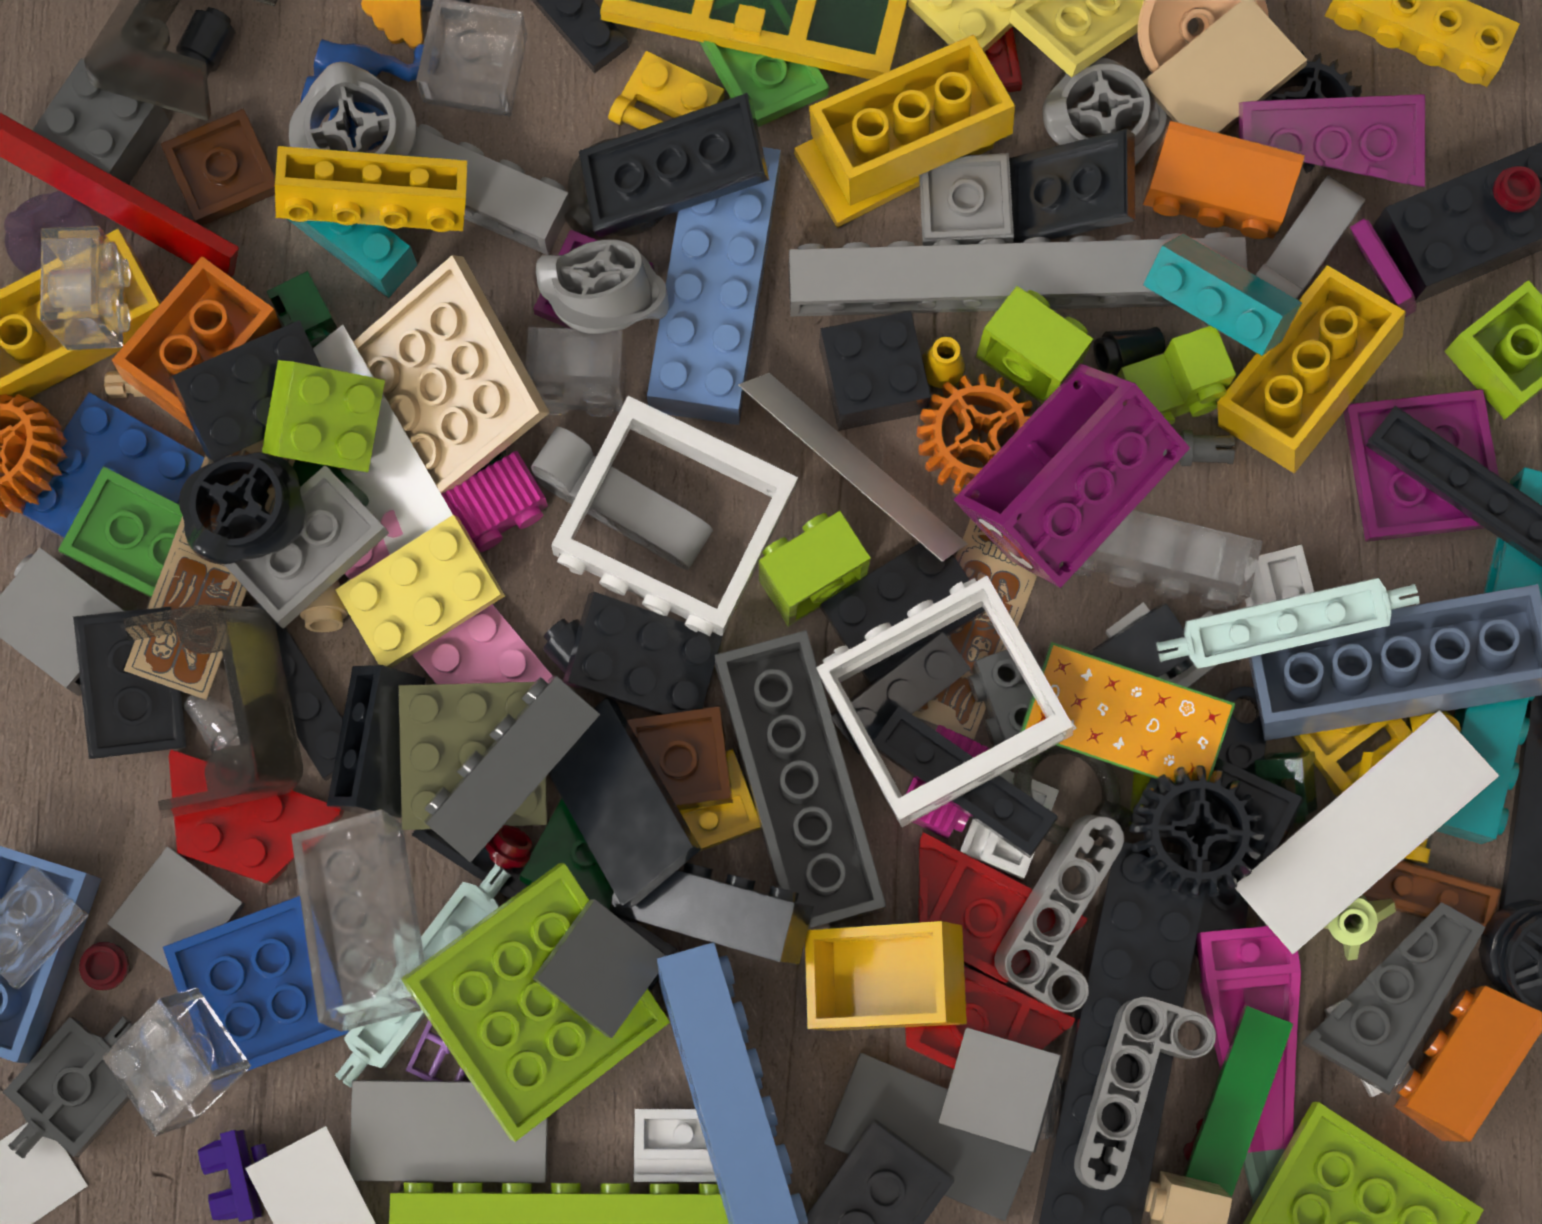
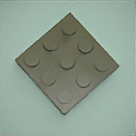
[398,682,547,830]

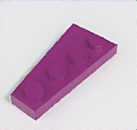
[1239,94,1425,187]

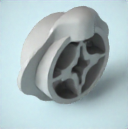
[1042,57,1167,165]
[289,62,417,156]
[536,240,669,335]

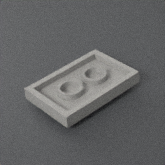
[224,465,389,629]

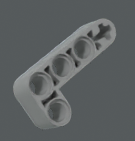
[1256,175,1366,300]
[531,426,713,570]
[994,815,1124,1012]
[1074,997,1216,1190]

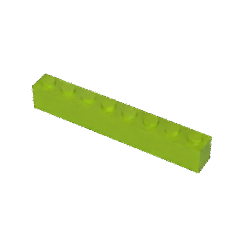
[389,1182,729,1224]

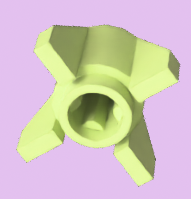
[1324,894,1396,961]

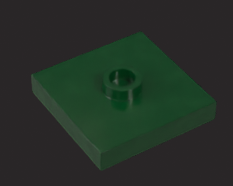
[520,798,614,910]

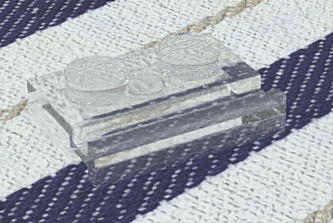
[0,866,89,989]

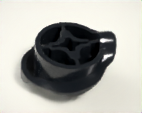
[179,452,306,564]

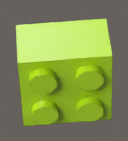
[1444,280,1542,420]
[976,285,1093,404]
[262,360,385,473]
[759,511,871,627]

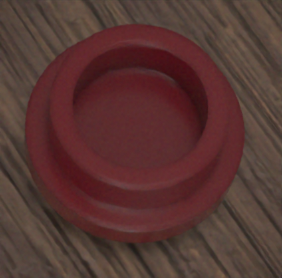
[1493,166,1541,212]
[485,825,532,869]
[79,942,129,991]

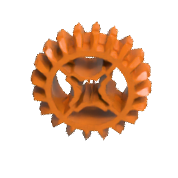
[916,373,1033,494]
[0,394,68,518]

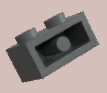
[968,642,1036,747]

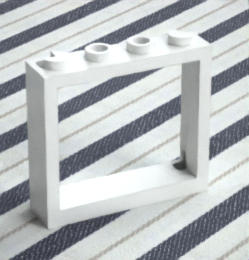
[552,396,798,636]
[816,576,1073,827]

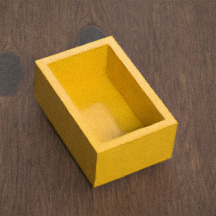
[805,921,967,1031]

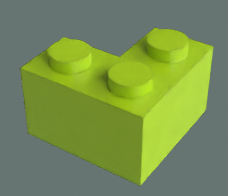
[1117,326,1236,425]

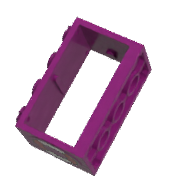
[953,363,1190,588]

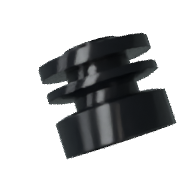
[1479,899,1542,1012]

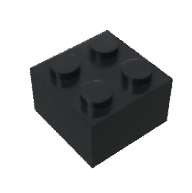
[819,310,931,431]

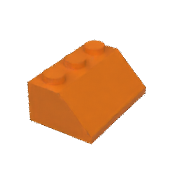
[1143,121,1305,239]
[1394,985,1542,1142]

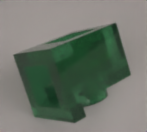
[1255,751,1318,824]

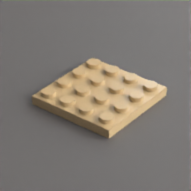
[353,255,550,494]

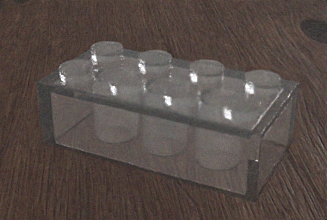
[1061,510,1263,610]
[291,809,425,1032]

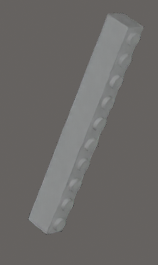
[788,232,1248,317]

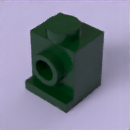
[266,271,338,348]

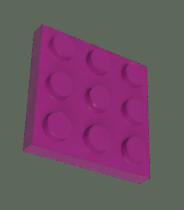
[1343,389,1499,542]

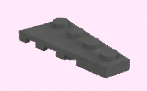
[1302,902,1486,1095]

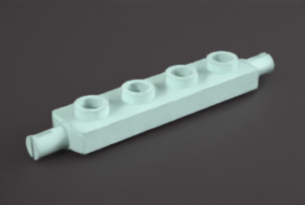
[1156,578,1420,669]
[335,864,512,1087]

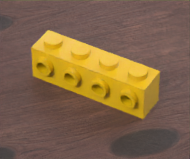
[1325,0,1520,87]
[275,146,467,232]

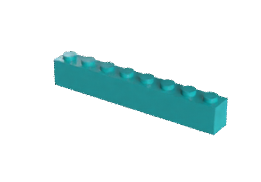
[1436,467,1542,844]

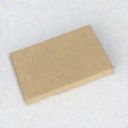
[1143,0,1307,134]

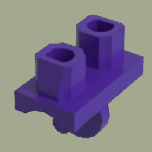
[198,1130,268,1222]

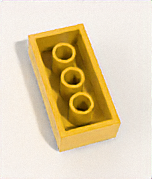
[809,34,1015,206]
[0,229,161,398]
[1217,265,1405,474]

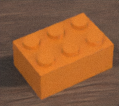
[112,257,282,432]

